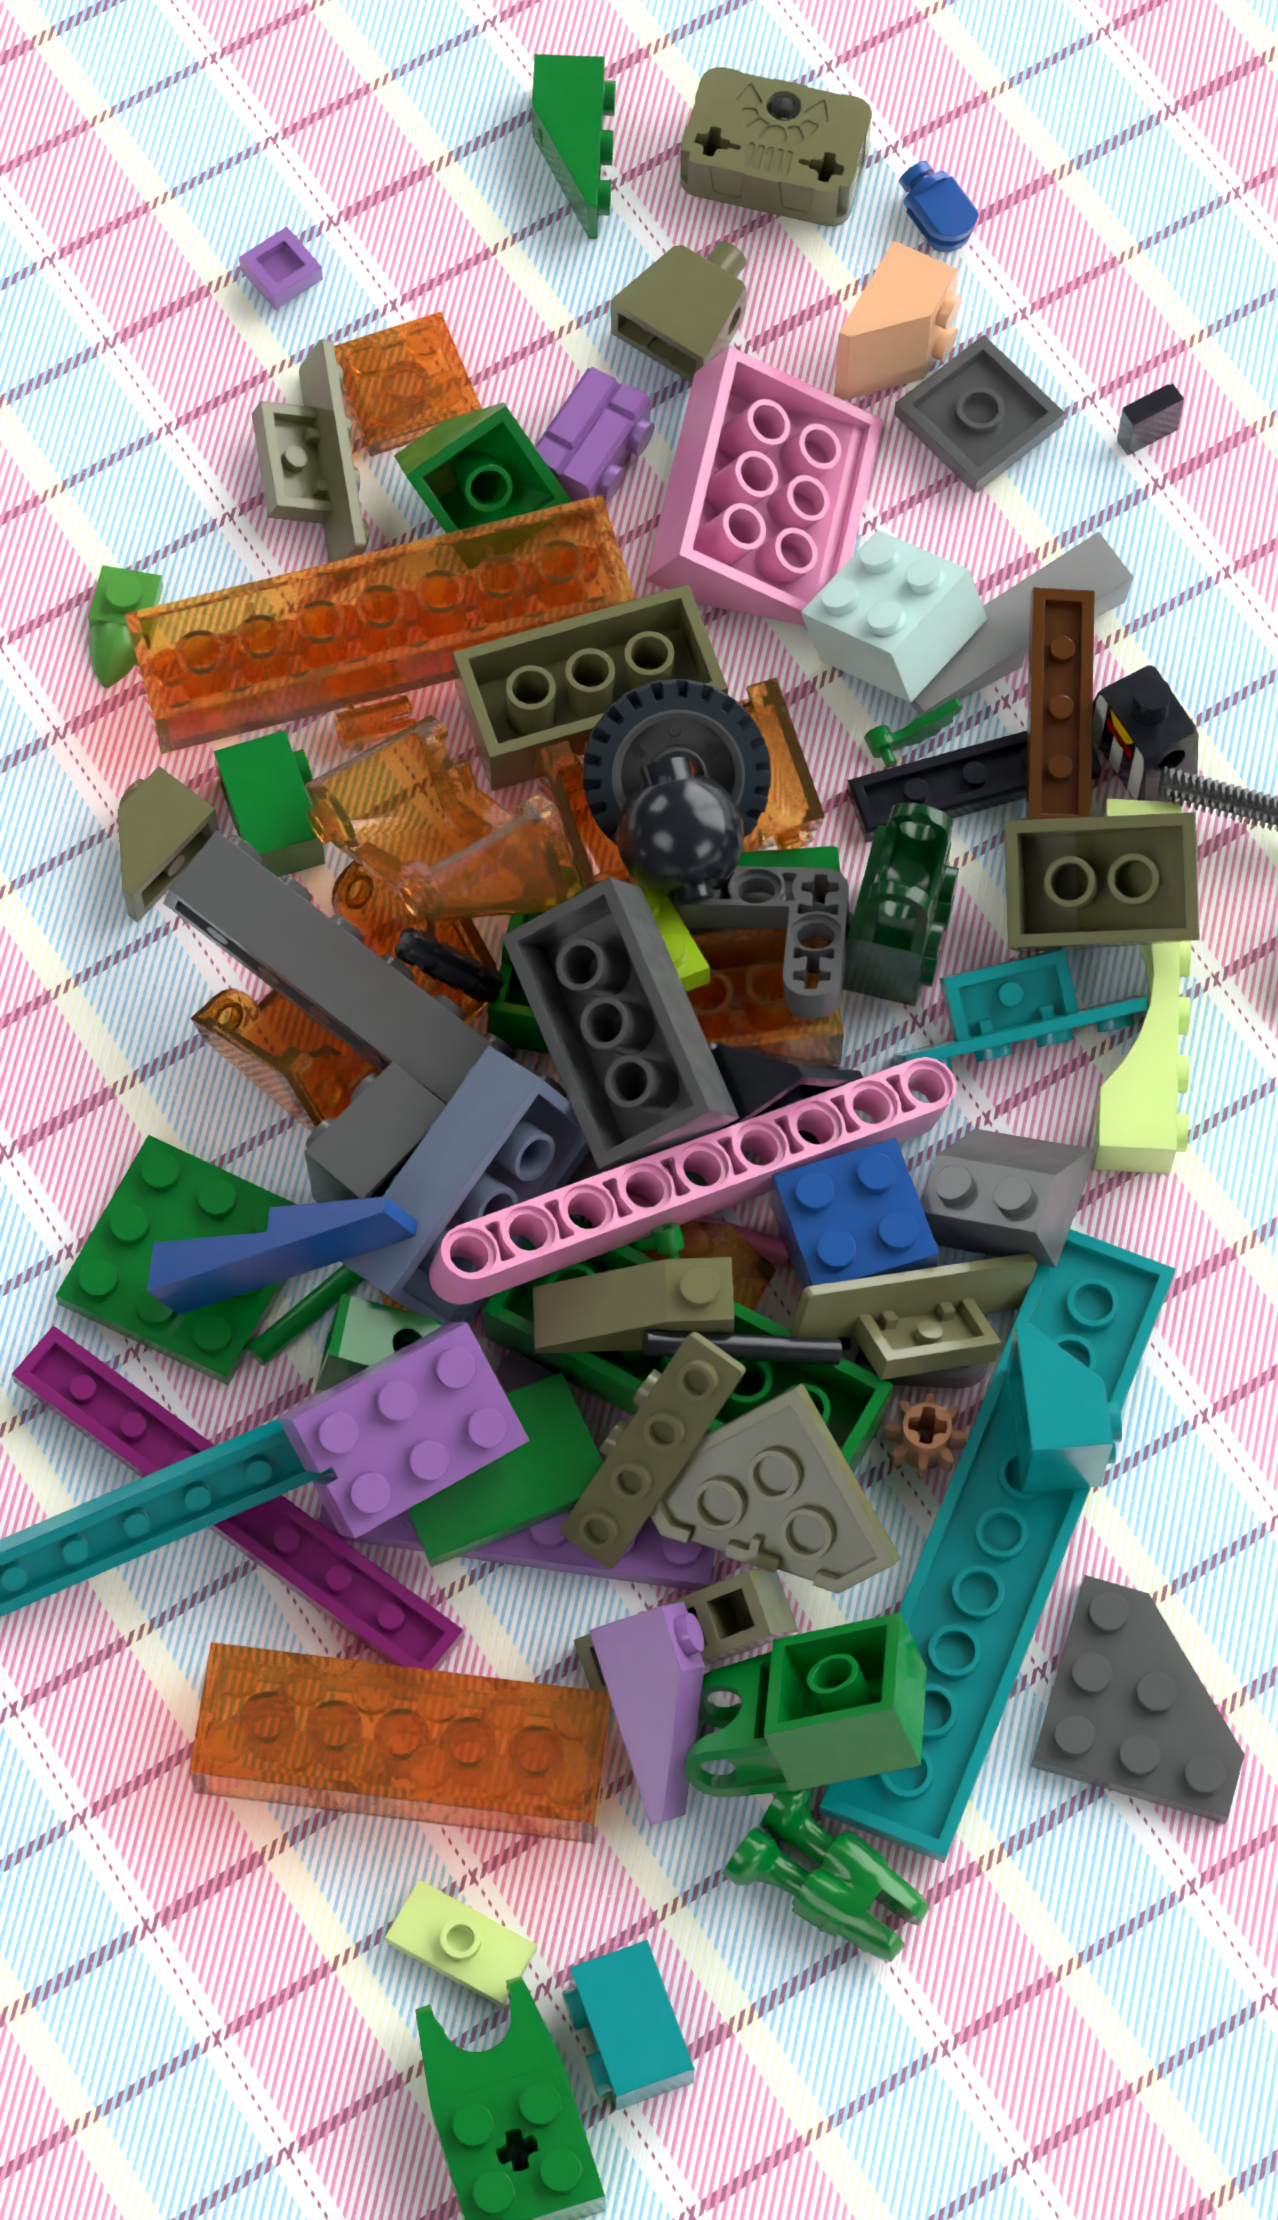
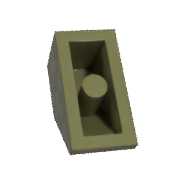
[117,766,219,923]

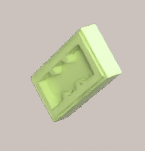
[385,1879,537,2009]

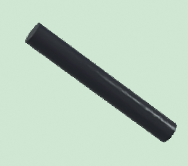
[642,1330,842,1365]

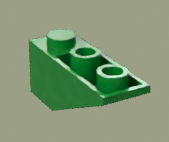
[532,54,616,239]

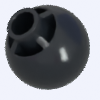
[616,757,744,905]

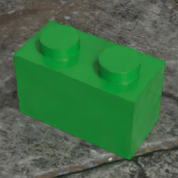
[214,730,332,878]

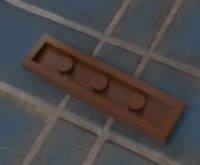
[1025,587,1095,820]

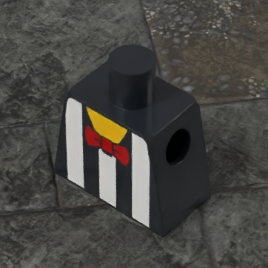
[1092,665,1199,802]

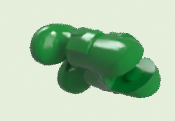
[723,1788,931,1962]

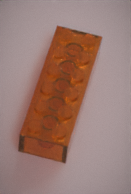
[189,1642,612,1844]

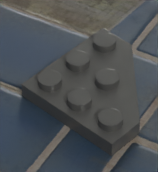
[1031,1575,1245,1824]

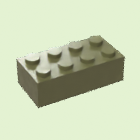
[453,584,728,791]

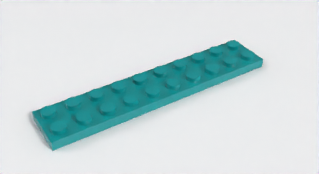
[819,1229,1176,1863]

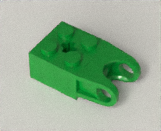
[684,1612,927,1797]
[415,1976,605,2220]

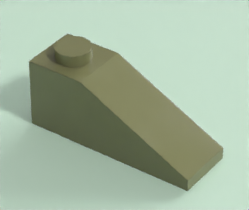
[533,1257,734,1354]
[573,1570,798,1703]

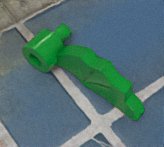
[864,698,963,768]
[628,1222,685,1259]

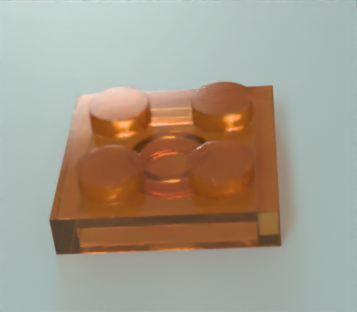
[334,311,482,457]

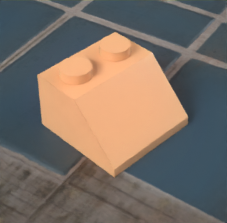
[834,240,962,400]

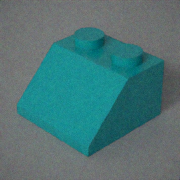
[1006,1323,1122,1493]

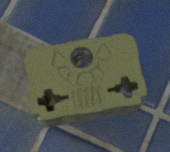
[680,67,872,226]

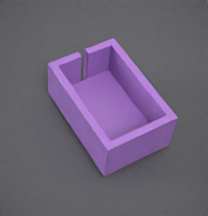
[277,1322,530,1539]

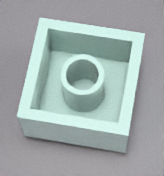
[801,530,988,703]

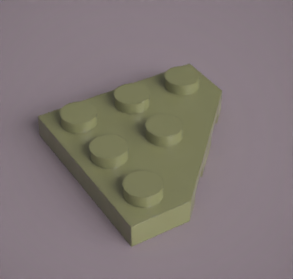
[650,1383,901,1594]

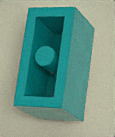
[562,1940,695,2111]

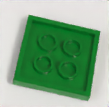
[55,1134,298,1386]

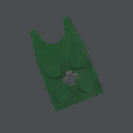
[843,802,959,1007]

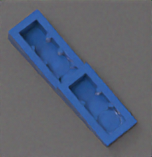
[147,1196,417,1315]

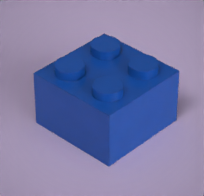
[769,1138,940,1292]

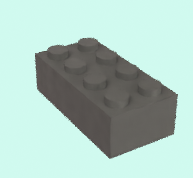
[501,877,739,1171]

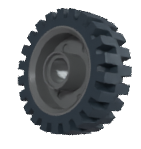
[583,679,771,846]

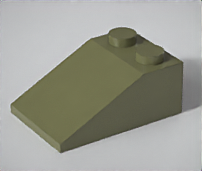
[1004,812,1200,952]

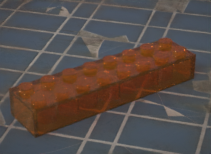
[125,495,636,754]

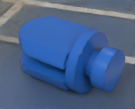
[899,160,979,252]

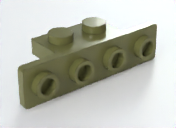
[251,339,369,575]
[790,1253,1037,1380]
[560,1332,746,1569]

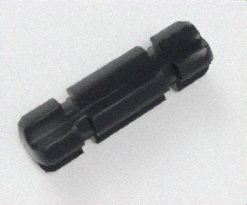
[394,927,505,1004]

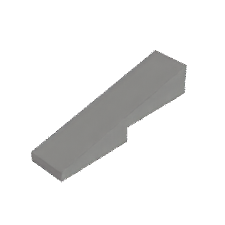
[909,531,1134,717]

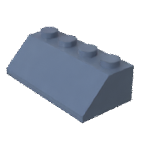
[340,1045,590,1326]

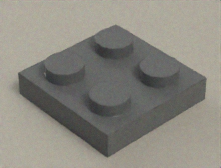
[894,335,1065,494]

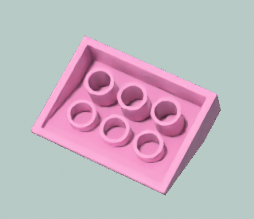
[645,346,883,626]

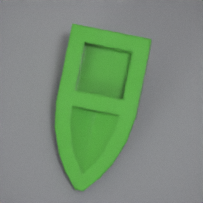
[88,565,163,688]

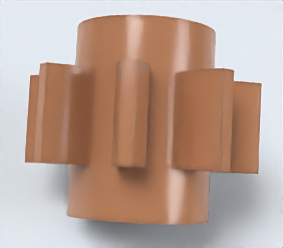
[884,1392,967,1480]

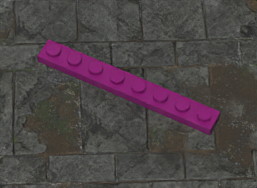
[11,1325,464,1688]

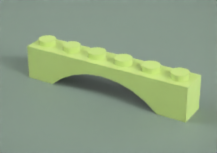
[1094,799,1191,1174]

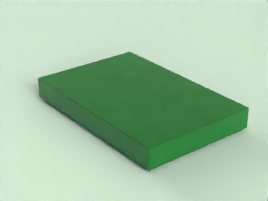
[406,1371,603,1568]

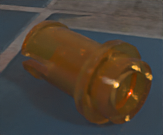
[334,695,416,753]

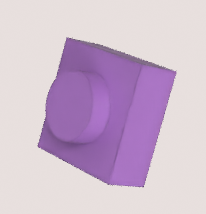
[239,226,323,310]

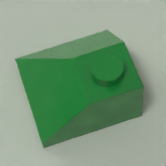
[394,402,571,570]

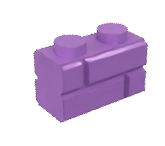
[535,367,655,515]

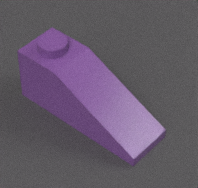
[589,1602,705,1826]

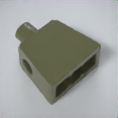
[611,241,747,383]

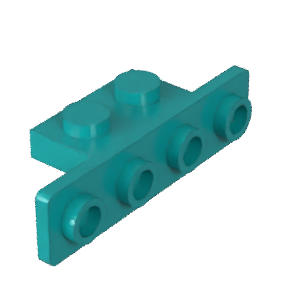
[893,949,1149,1070]

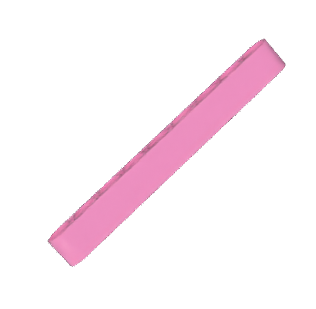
[429,1057,956,1305]

